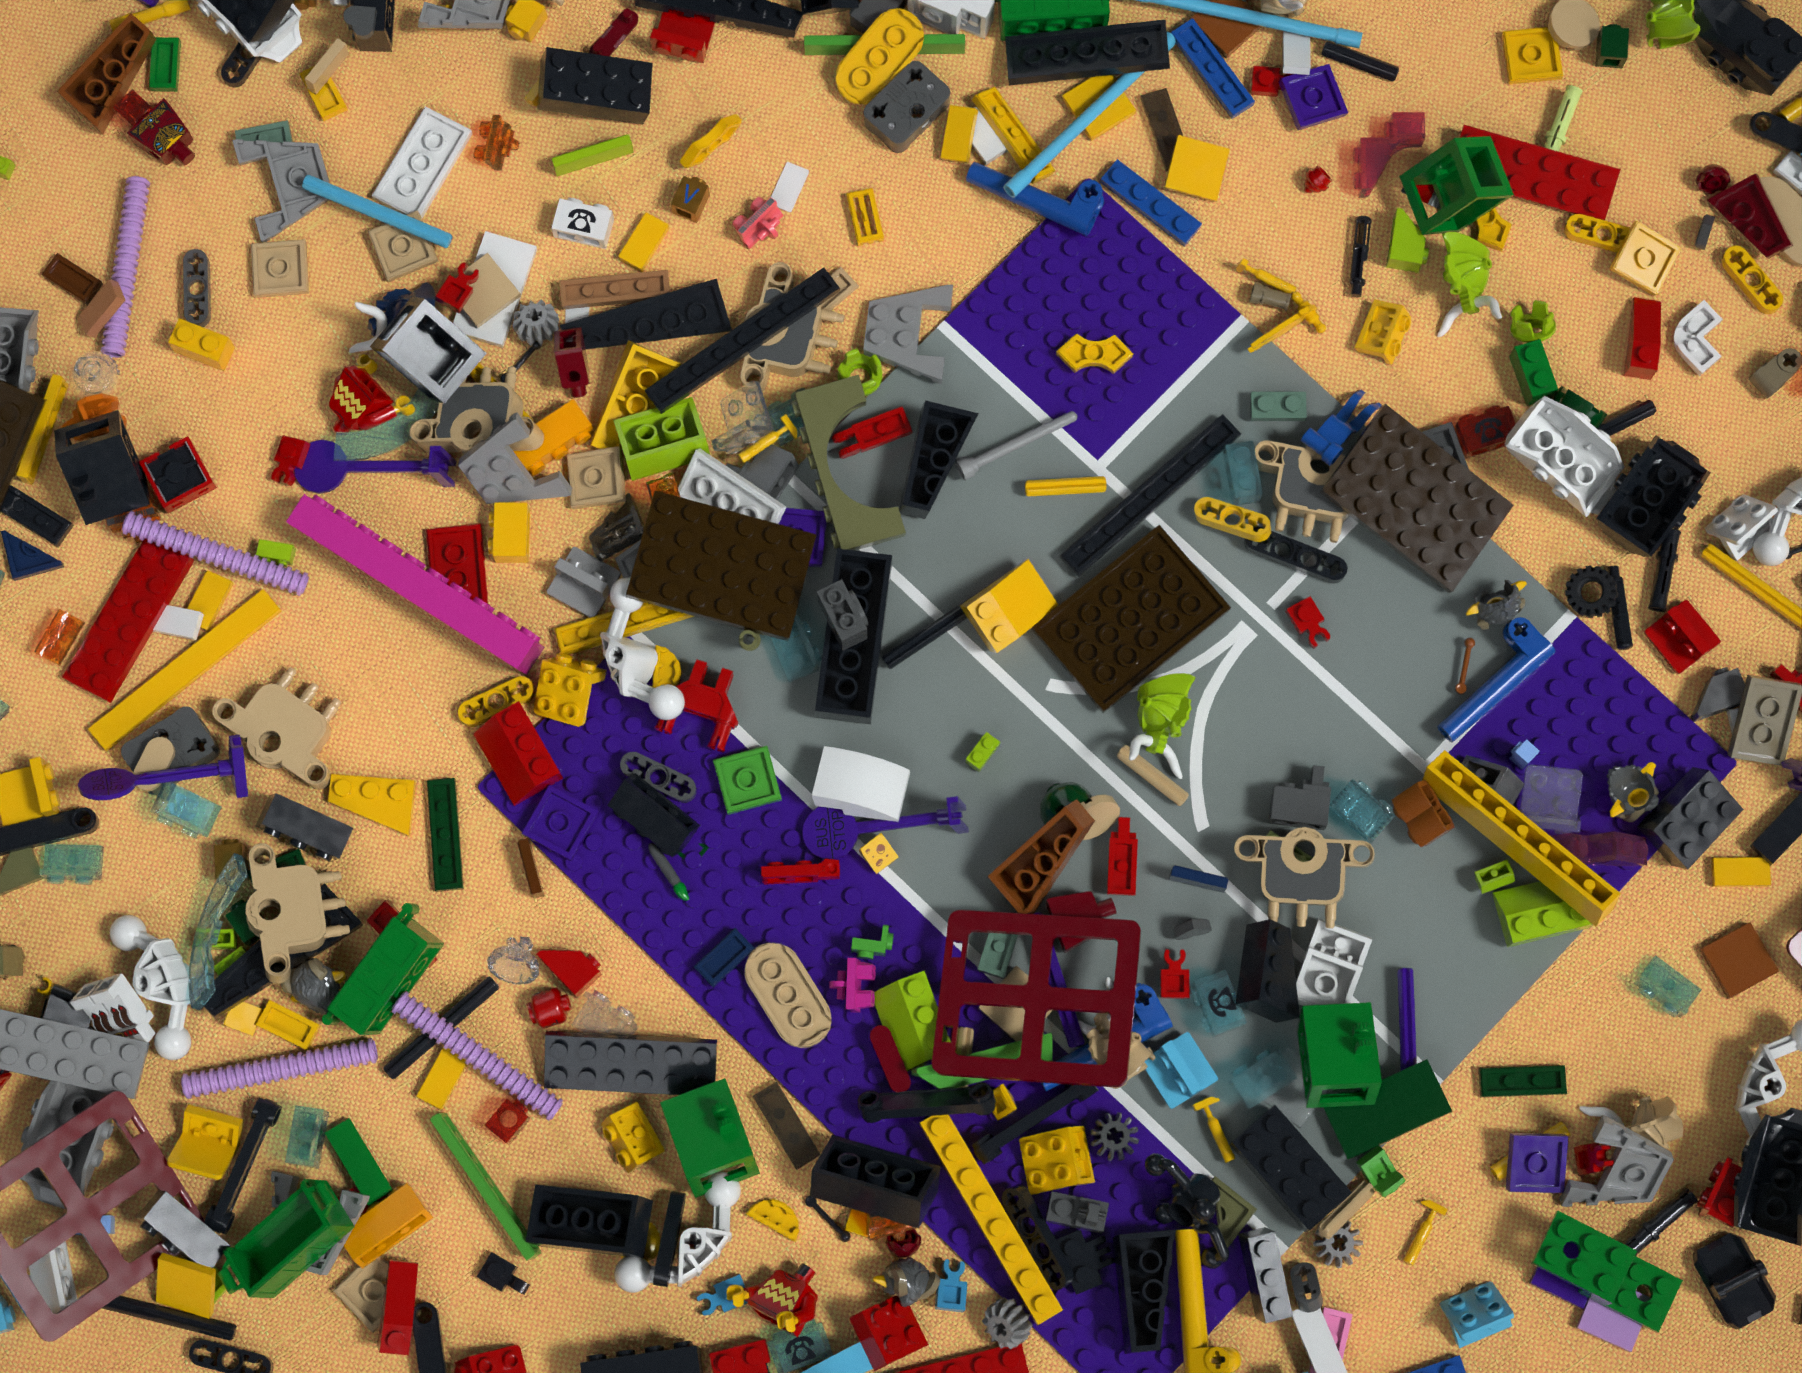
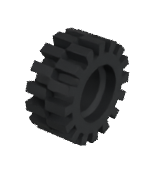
[1565,565,1618,618]

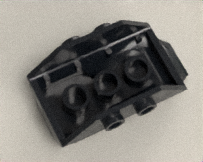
[1694,0,1802,96]
[1596,435,1711,557]
[1733,1108,1802,1246]

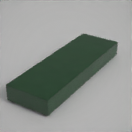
[1478,1065,1567,1098]

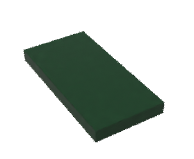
[1323,1059,1453,1160]

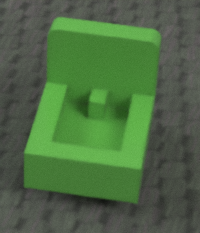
[851,925,894,960]
[1356,1146,1406,1197]

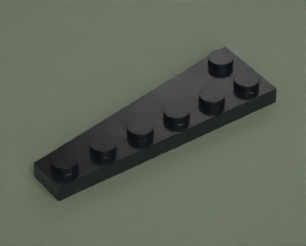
[635,0,803,38]
[560,278,732,350]
[195,884,363,1019]

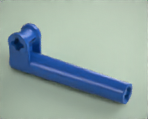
[966,162,1104,236]
[1437,617,1556,743]
[1041,983,1173,1091]

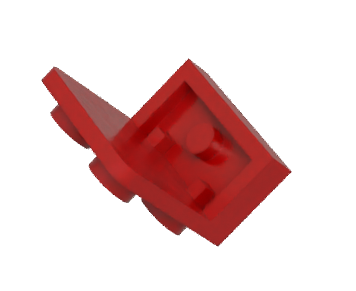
[650,9,716,63]
[454,1345,527,1373]

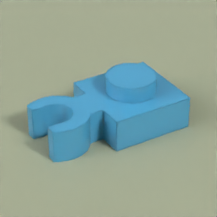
[935,1259,967,1313]
[697,1274,747,1316]

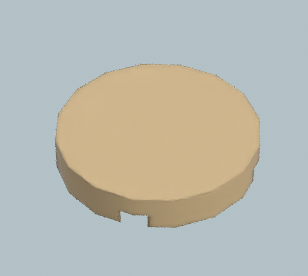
[1547,0,1600,50]
[1080,795,1120,840]

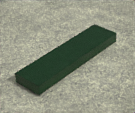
[427,778,464,892]

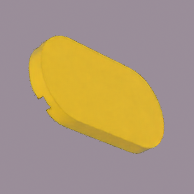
[836,8,924,105]

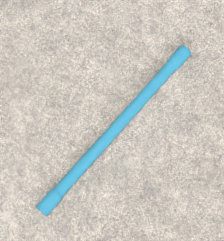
[1134,0,1363,48]
[1003,32,1176,198]

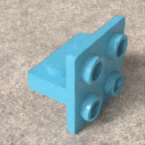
[1145,1032,1218,1109]
[1440,1281,1514,1348]

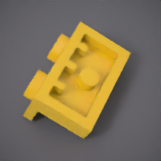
[1355,299,1411,365]
[601,1102,665,1173]

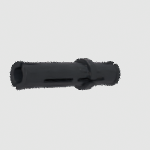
[1648,529,1681,612]
[1623,1188,1698,1256]

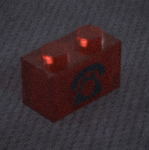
[1454,405,1516,459]

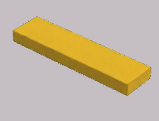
[972,86,1055,184]
[16,374,69,485]

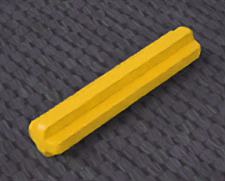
[1025,476,1107,496]

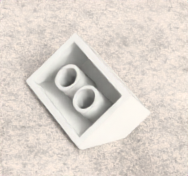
[23,1235,77,1314]

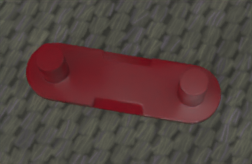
[589,8,639,56]
[870,1025,911,1093]

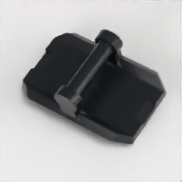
[1693,1232,1776,1330]

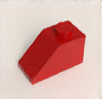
[536,950,602,998]

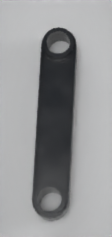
[1749,111,1802,154]
[0,807,99,856]
[857,1083,996,1123]
[971,1084,1099,1165]
[204,1098,282,1234]
[413,1302,447,1373]

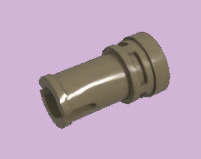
[1249,281,1291,311]

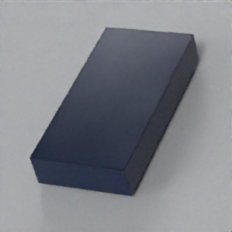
[1169,865,1229,893]
[694,928,755,988]

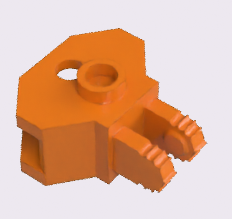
[62,393,127,441]

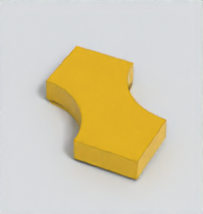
[679,114,742,168]
[1474,208,1512,252]
[1056,334,1133,374]

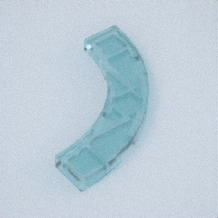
[333,389,439,461]
[188,853,248,1011]

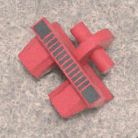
[732,197,783,249]

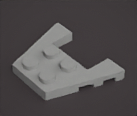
[418,0,510,29]
[232,139,330,243]
[863,285,953,384]
[458,413,572,504]
[1559,1115,1674,1207]
[271,1171,370,1275]

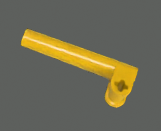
[1175,1229,1241,1373]

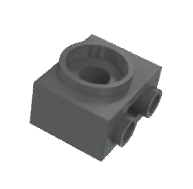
[817,579,869,651]

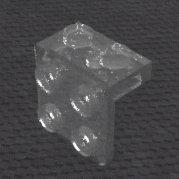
[711,381,773,454]
[1520,765,1583,835]
[571,990,638,1035]

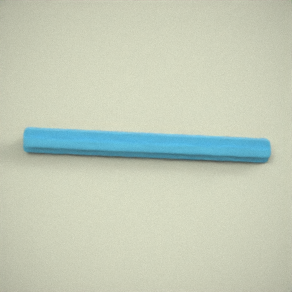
[302,175,452,248]

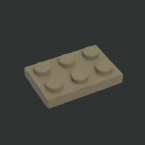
[1727,675,1802,766]

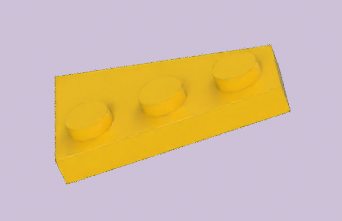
[328,774,416,837]

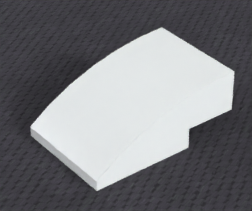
[908,0,995,39]
[812,746,910,822]
[1296,918,1372,1006]

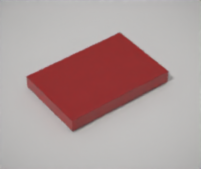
[426,523,489,604]

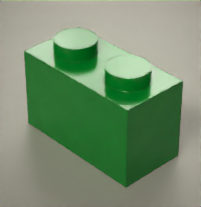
[1509,339,1558,406]

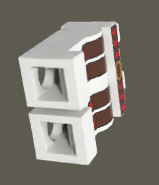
[70,973,156,1042]

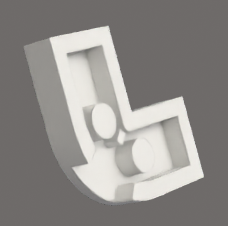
[1673,300,1723,376]

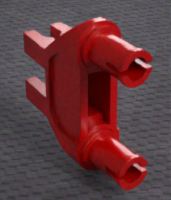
[654,659,738,752]

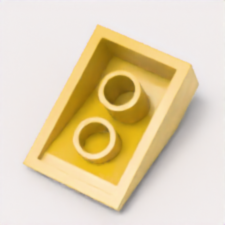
[960,559,1059,653]

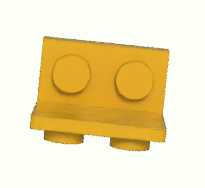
[1019,1126,1095,1195]

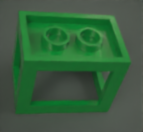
[1399,136,1514,235]
[1297,1002,1382,1108]
[660,1078,760,1198]

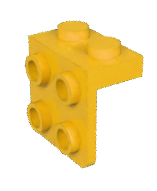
[534,653,606,727]
[0,756,61,827]
[167,1104,243,1180]

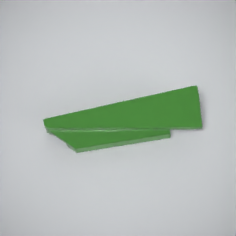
[911,1033,1053,1089]

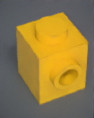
[505,0,548,43]

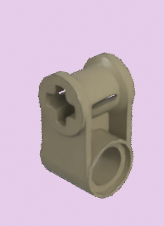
[1749,348,1802,399]

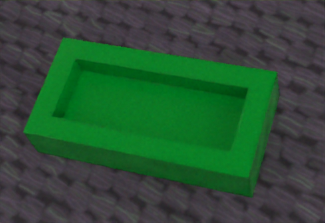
[149,37,181,92]

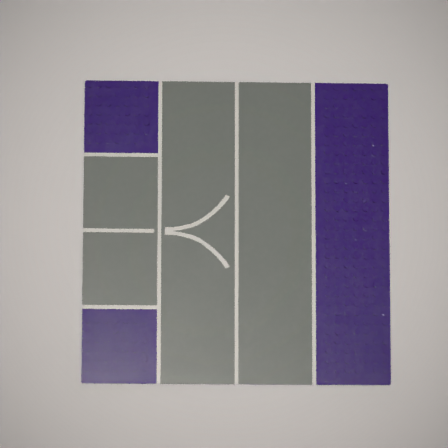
[478,178,1737,1373]

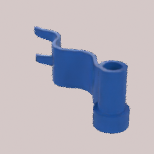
[1301,390,1382,466]

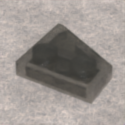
[589,493,645,562]

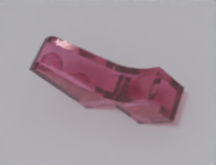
[1353,112,1425,198]
[1551,831,1648,866]

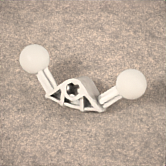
[1753,477,1802,566]
[600,577,685,720]
[110,915,196,1060]
[1734,1019,1802,1145]
[614,1172,741,1293]

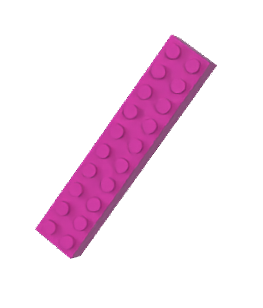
[286,494,545,675]

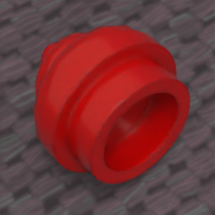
[1304,165,1332,193]

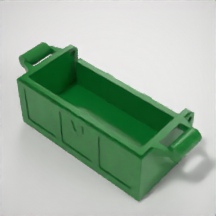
[995,0,1110,41]
[322,903,444,1035]
[218,1179,355,1298]

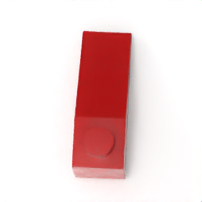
[1624,297,1661,380]
[377,1260,418,1355]

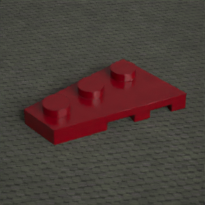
[1707,173,1793,259]

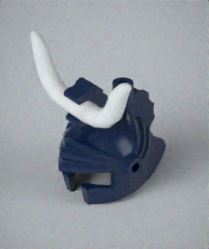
[349,282,436,353]

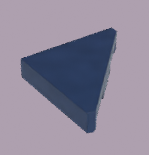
[1,530,64,581]

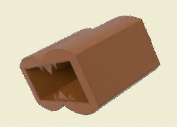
[1391,780,1455,847]

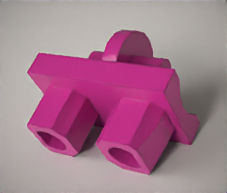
[829,958,876,1013]

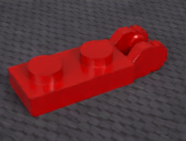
[832,406,913,459]

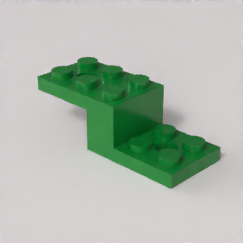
[1531,1211,1683,1333]

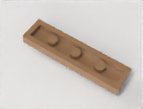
[559,270,670,310]

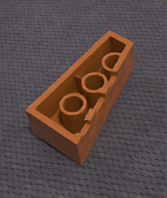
[57,13,156,134]
[988,799,1095,914]

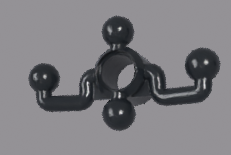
[1144,1153,1229,1269]

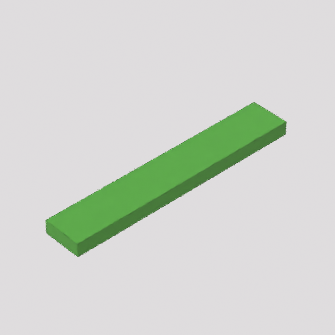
[804,34,965,55]
[430,1113,541,1261]

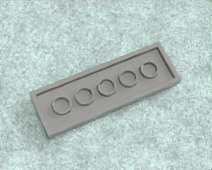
[0,1009,150,1100]

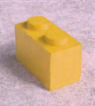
[168,318,235,371]
[488,502,530,563]

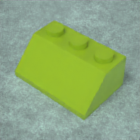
[613,397,710,481]
[1492,881,1593,948]
[874,971,951,1072]

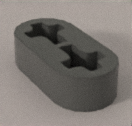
[1290,1262,1323,1313]

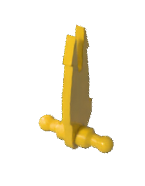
[1247,291,1326,353]

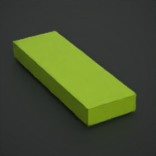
[552,134,634,177]

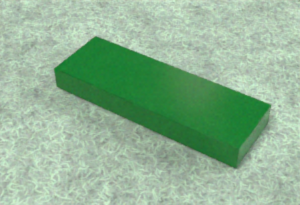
[325,1118,393,1206]

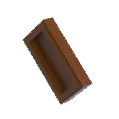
[41,253,103,306]
[518,838,545,899]

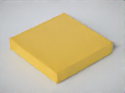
[1501,27,1563,85]
[1062,75,1136,141]
[1164,135,1230,202]
[1609,221,1681,296]
[156,1253,216,1319]

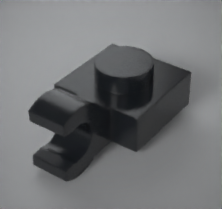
[477,1252,530,1295]

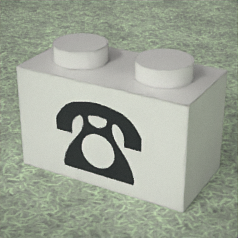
[551,198,614,249]

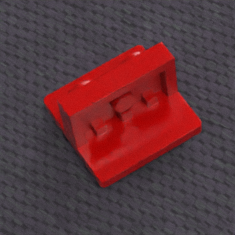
[1644,600,1721,674]
[1696,1157,1742,1228]

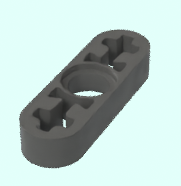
[183,249,211,327]
[620,752,697,803]

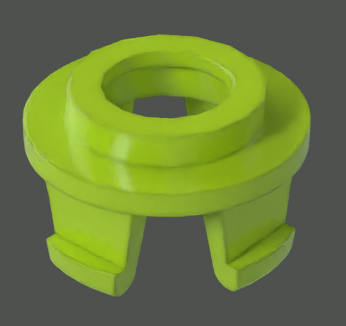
[1510,300,1556,343]
[837,348,882,396]

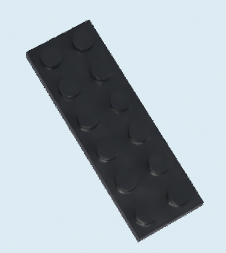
[1005,20,1170,86]
[544,1031,717,1095]

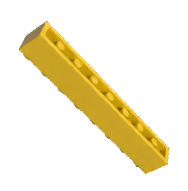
[1422,750,1621,927]
[920,1115,1063,1326]

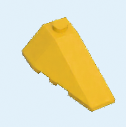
[590,340,682,449]

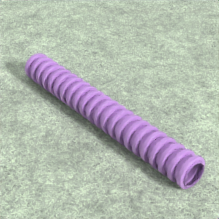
[100,176,150,358]
[122,511,309,596]
[392,991,563,1121]
[181,1038,378,1099]

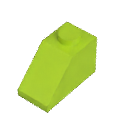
[1386,208,1429,273]

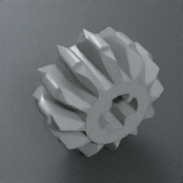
[513,299,559,346]
[1313,1221,1363,1268]
[982,1297,1033,1349]

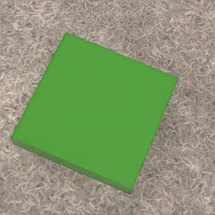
[713,746,782,815]

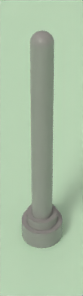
[955,411,1077,481]

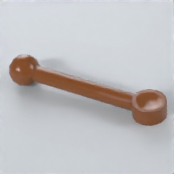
[1455,638,1475,694]

